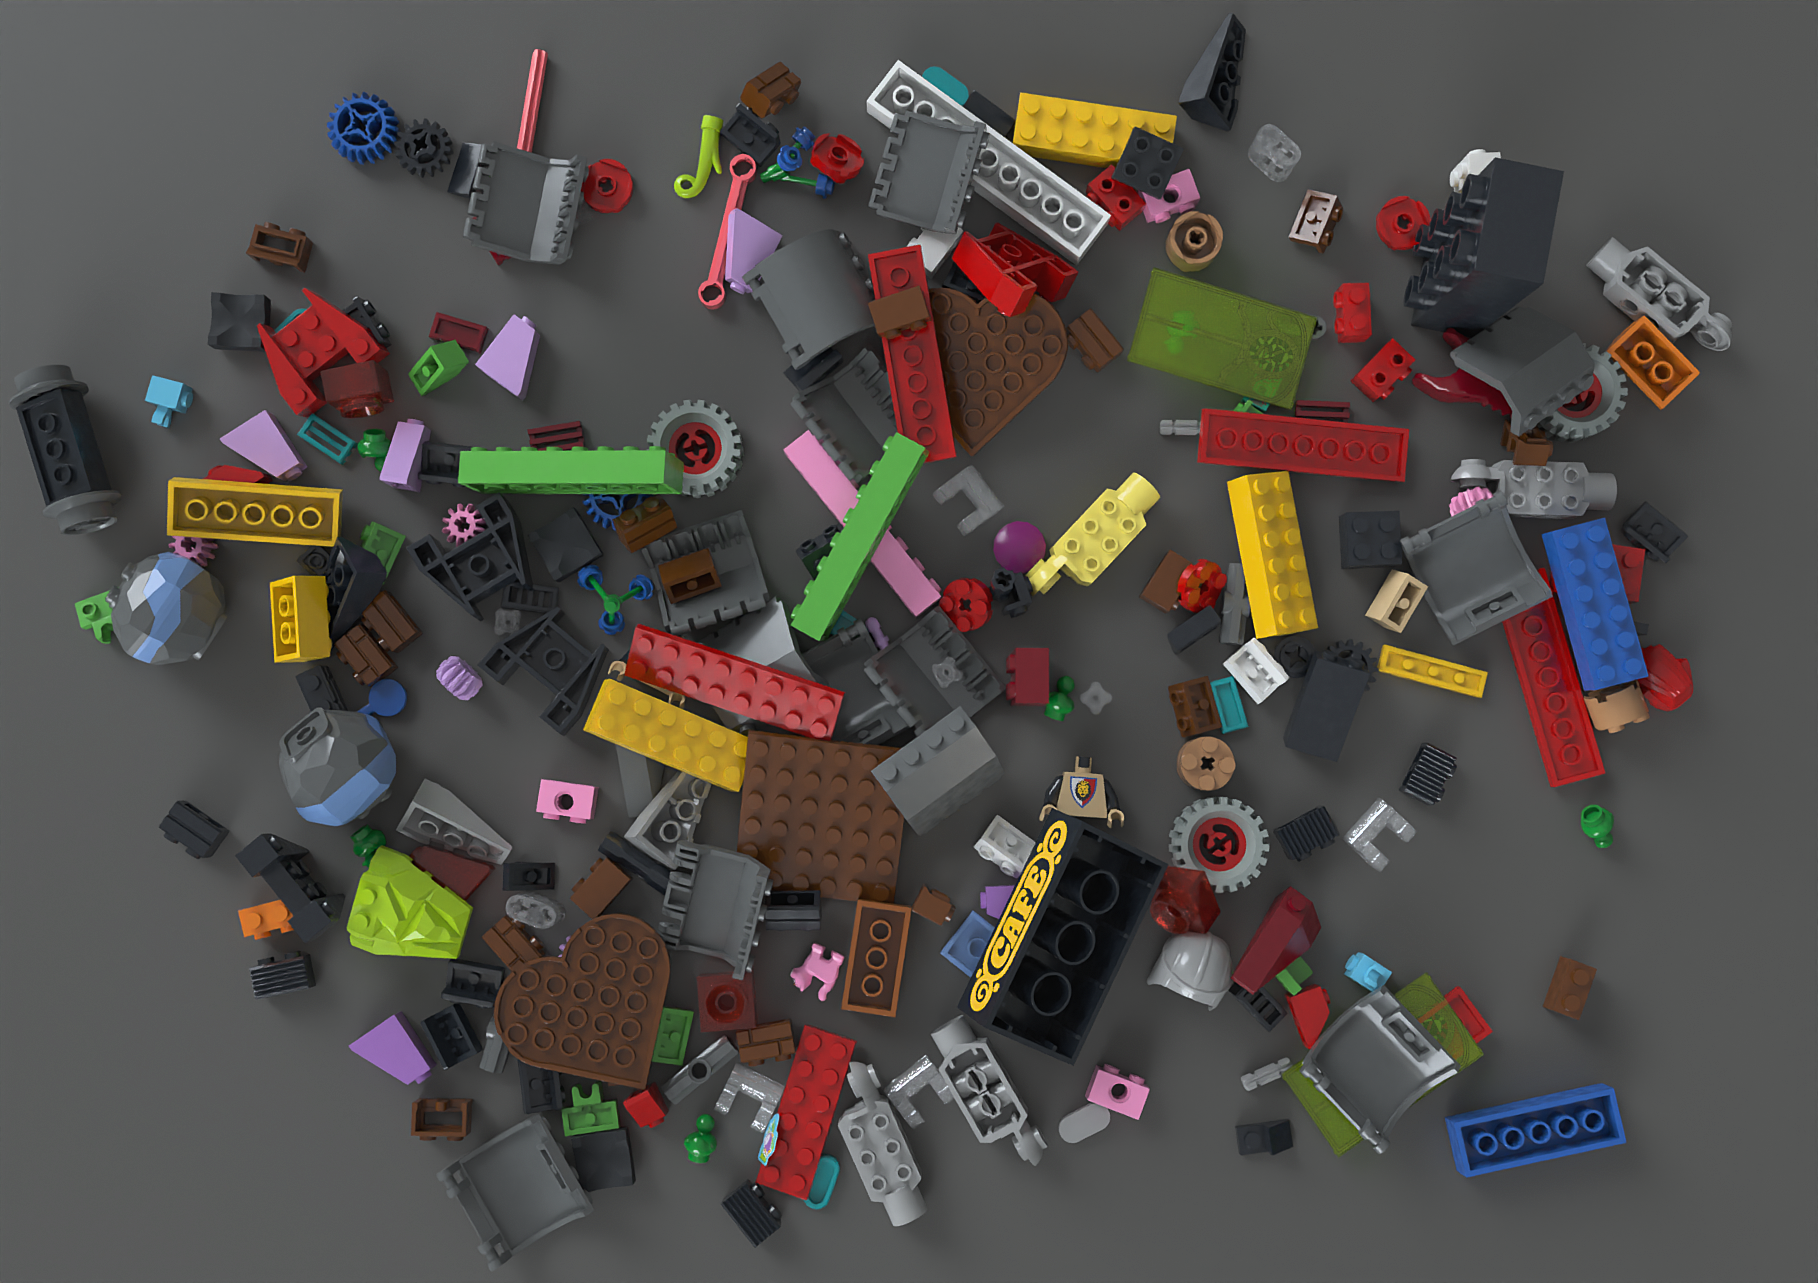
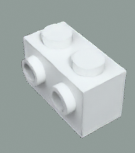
[1450,149,1501,193]

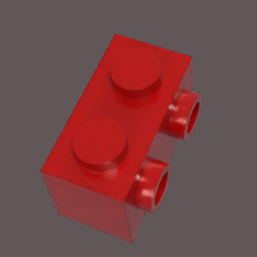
[1086,164,1146,231]
[1333,283,1372,343]
[1350,338,1416,402]

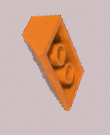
[1605,315,1700,410]

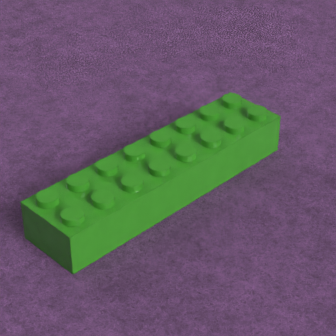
[790,432,929,641]
[458,446,684,494]

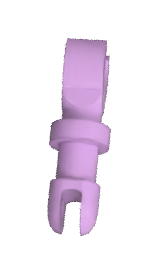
[865,617,889,651]

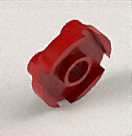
[810,133,864,184]
[581,159,634,213]
[1376,196,1431,250]
[1177,559,1227,613]
[939,577,993,632]

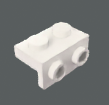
[1223,638,1289,704]

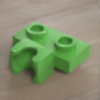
[75,587,119,644]
[562,1081,621,1136]

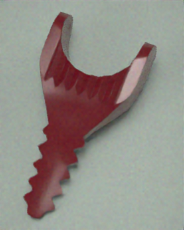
[1412,328,1512,419]

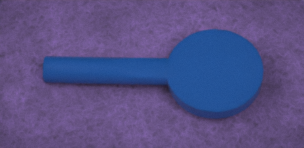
[357,679,407,716]

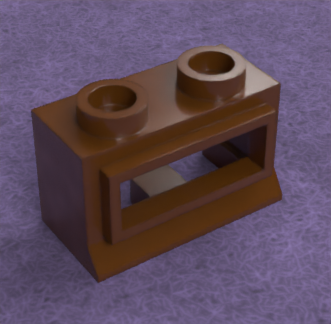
[246,222,313,273]
[1500,419,1553,466]
[912,883,956,926]
[411,1098,473,1141]

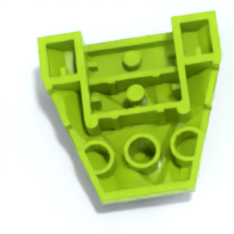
[347,845,473,959]

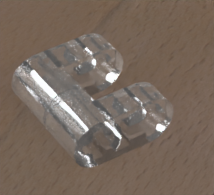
[1248,124,1301,182]
[932,464,1005,537]
[1343,798,1417,872]
[505,891,566,929]
[883,1055,955,1130]
[714,1063,785,1134]

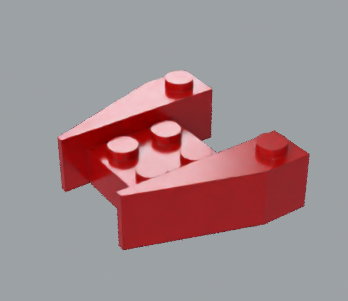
[952,222,1079,317]
[257,288,390,418]

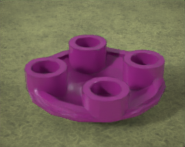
[993,521,1046,574]

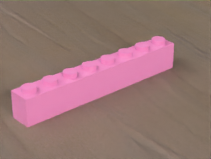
[783,430,941,618]

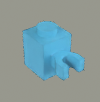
[145,375,193,428]
[1344,952,1392,992]

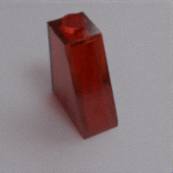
[409,845,496,901]

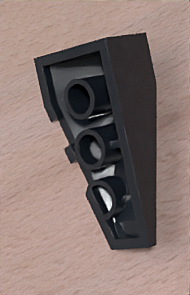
[1178,13,1246,131]
[326,537,387,650]

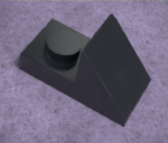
[502,862,555,891]
[1235,1119,1293,1156]

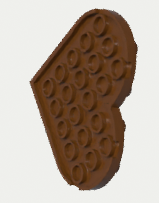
[929,288,1068,457]
[494,913,671,1090]

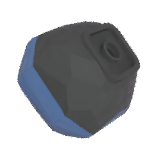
[105,552,228,665]
[279,708,396,826]

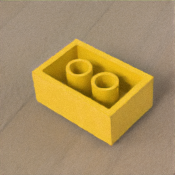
[270,576,332,663]

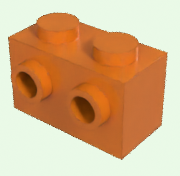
[238,900,294,940]

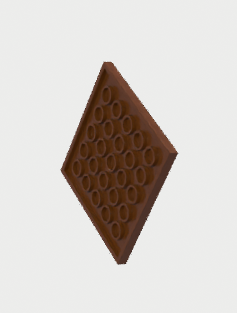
[737,730,904,904]

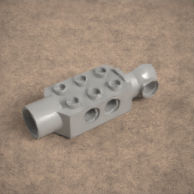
[1586,237,1732,351]
[1450,459,1617,519]
[931,1015,1048,1166]
[838,1062,928,1226]

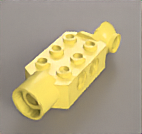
[1025,473,1160,597]

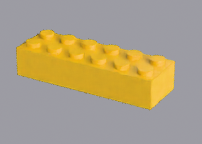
[1013,92,1177,168]
[1227,471,1318,639]
[167,477,343,547]
[583,678,748,792]

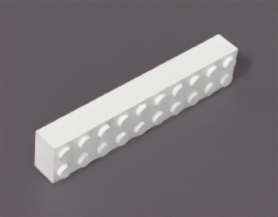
[867,60,1111,266]

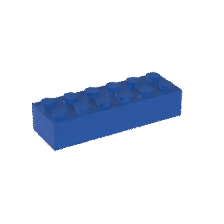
[1541,518,1648,691]
[1445,1083,1627,1178]

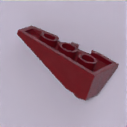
[1230,886,1321,995]

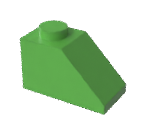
[408,340,469,396]

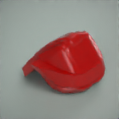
[1637,644,1693,712]

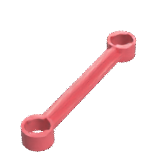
[698,154,757,310]

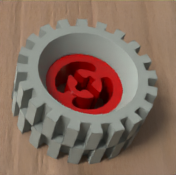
[1537,343,1628,442]
[647,400,744,498]
[1169,797,1270,893]

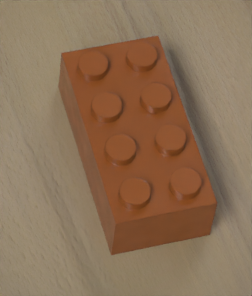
[841,898,912,1017]

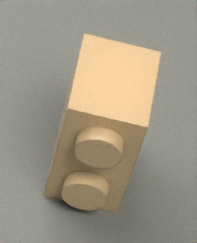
[1365,570,1428,633]

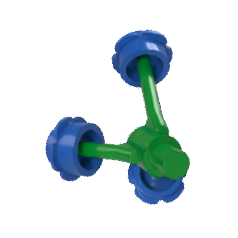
[760,126,835,199]
[577,565,654,635]

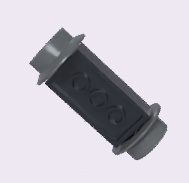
[9,365,122,535]

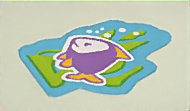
[758,1114,779,1166]

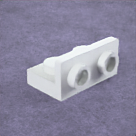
[974,815,1035,878]

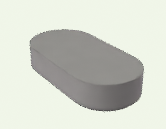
[1058,1102,1110,1143]

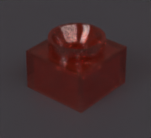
[320,360,394,418]
[1150,866,1221,934]
[697,969,758,1033]

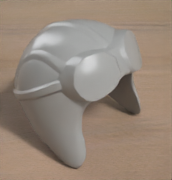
[1147,925,1234,1011]

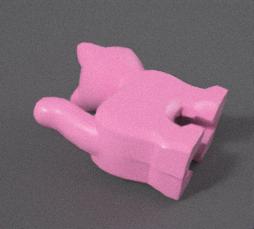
[790,942,845,1001]

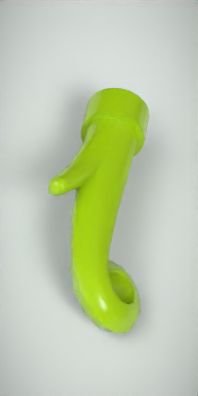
[674,115,724,198]

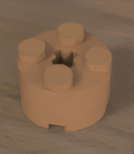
[1166,211,1223,272]
[1584,680,1650,733]
[1177,737,1236,791]

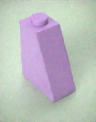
[725,208,783,294]
[475,315,540,401]
[220,410,307,481]
[380,419,431,492]

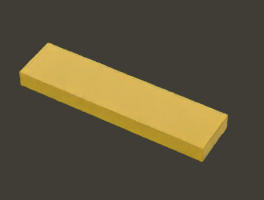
[1377,645,1488,698]

